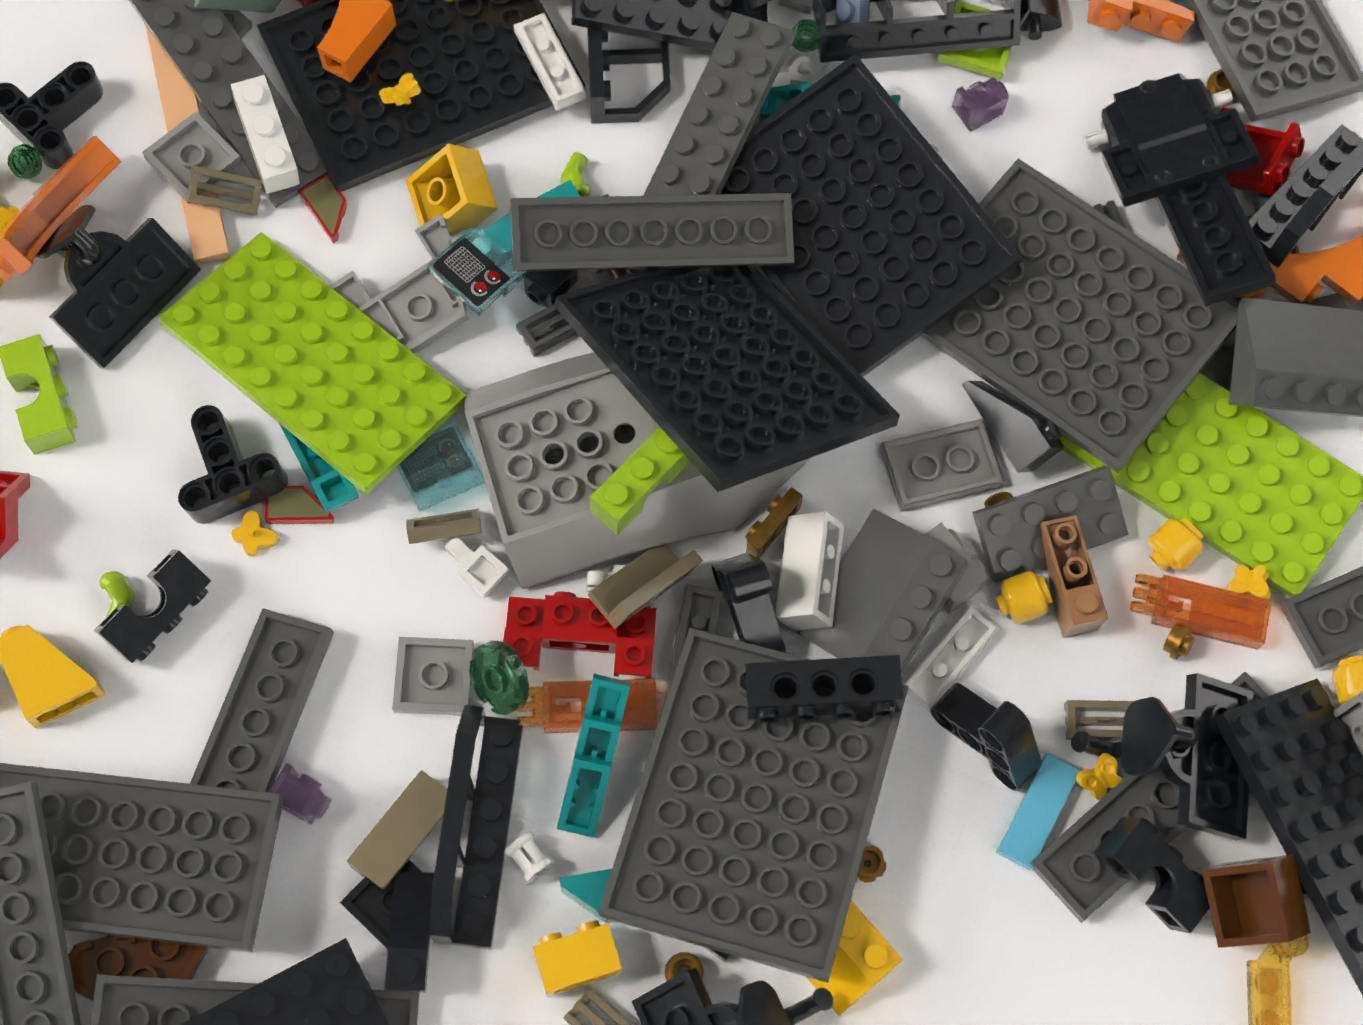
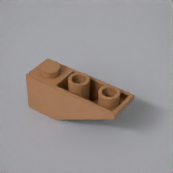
[1041,515,1109,638]

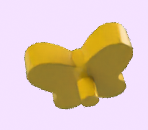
[379,73,421,106]
[231,510,278,557]
[1226,564,1271,601]
[1075,753,1122,800]

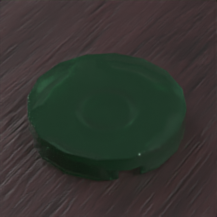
[469,640,529,715]

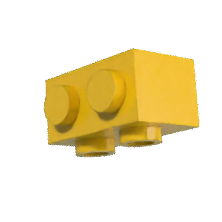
[533,920,622,998]

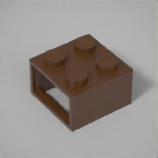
[1202,855,1311,948]

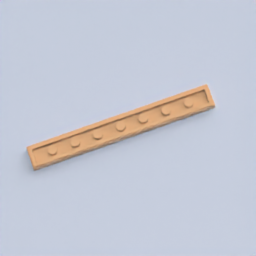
[146,26,230,265]

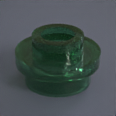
[791,19,818,52]
[7,144,42,179]

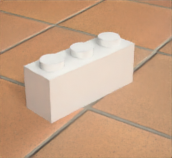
[231,75,300,194]
[775,511,844,631]

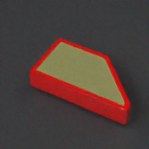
[298,174,347,243]
[265,486,334,524]

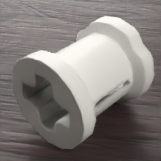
[504,831,554,883]

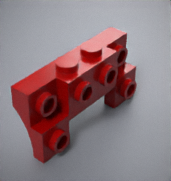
[501,591,657,679]

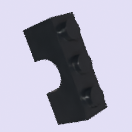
[93,549,211,663]
[1094,817,1210,934]

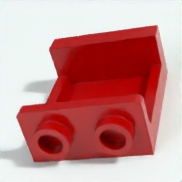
[1219,107,1305,196]

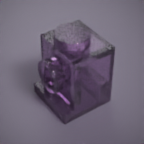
[952,77,1009,132]
[268,763,331,825]

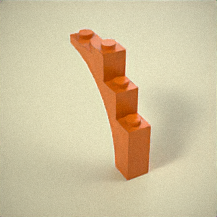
[317,0,396,83]
[1087,0,1195,43]
[0,136,122,283]
[1177,235,1363,306]

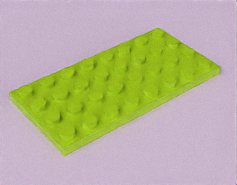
[158,232,466,495]
[1059,373,1363,598]

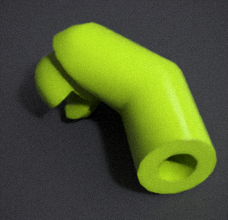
[561,152,591,197]
[99,571,134,617]

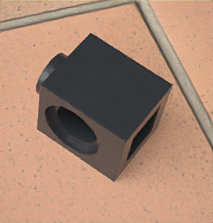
[523,270,578,307]

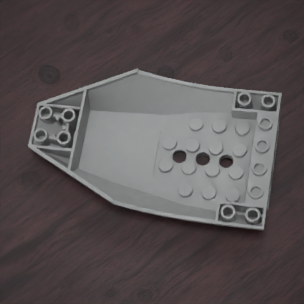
[464,352,812,589]

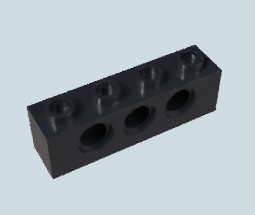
[745,655,904,724]

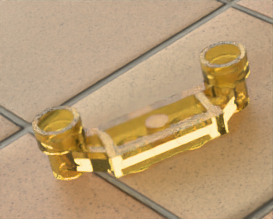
[1246,935,1309,1025]

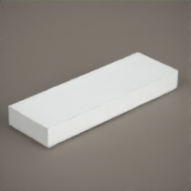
[514,13,587,111]
[903,605,999,712]

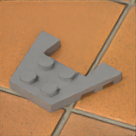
[330,213,469,354]

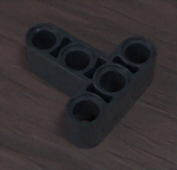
[0,61,103,169]
[178,405,289,524]
[711,552,786,653]
[930,683,1042,791]

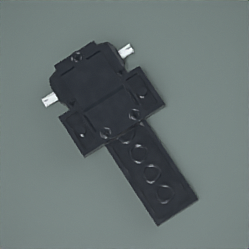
[1084,73,1276,307]

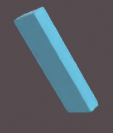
[996,752,1081,871]

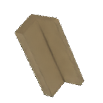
[588,544,703,629]
[347,770,447,889]

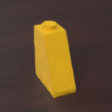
[0,624,106,728]

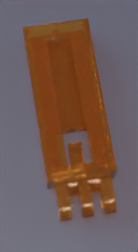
[1130,574,1272,650]
[517,679,657,733]

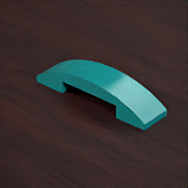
[279,423,359,514]

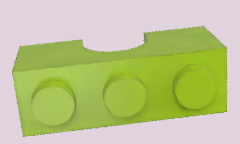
[0,334,78,455]
[590,427,691,536]

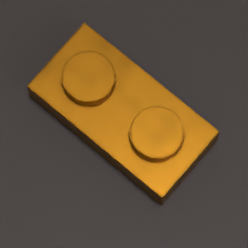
[745,487,803,559]

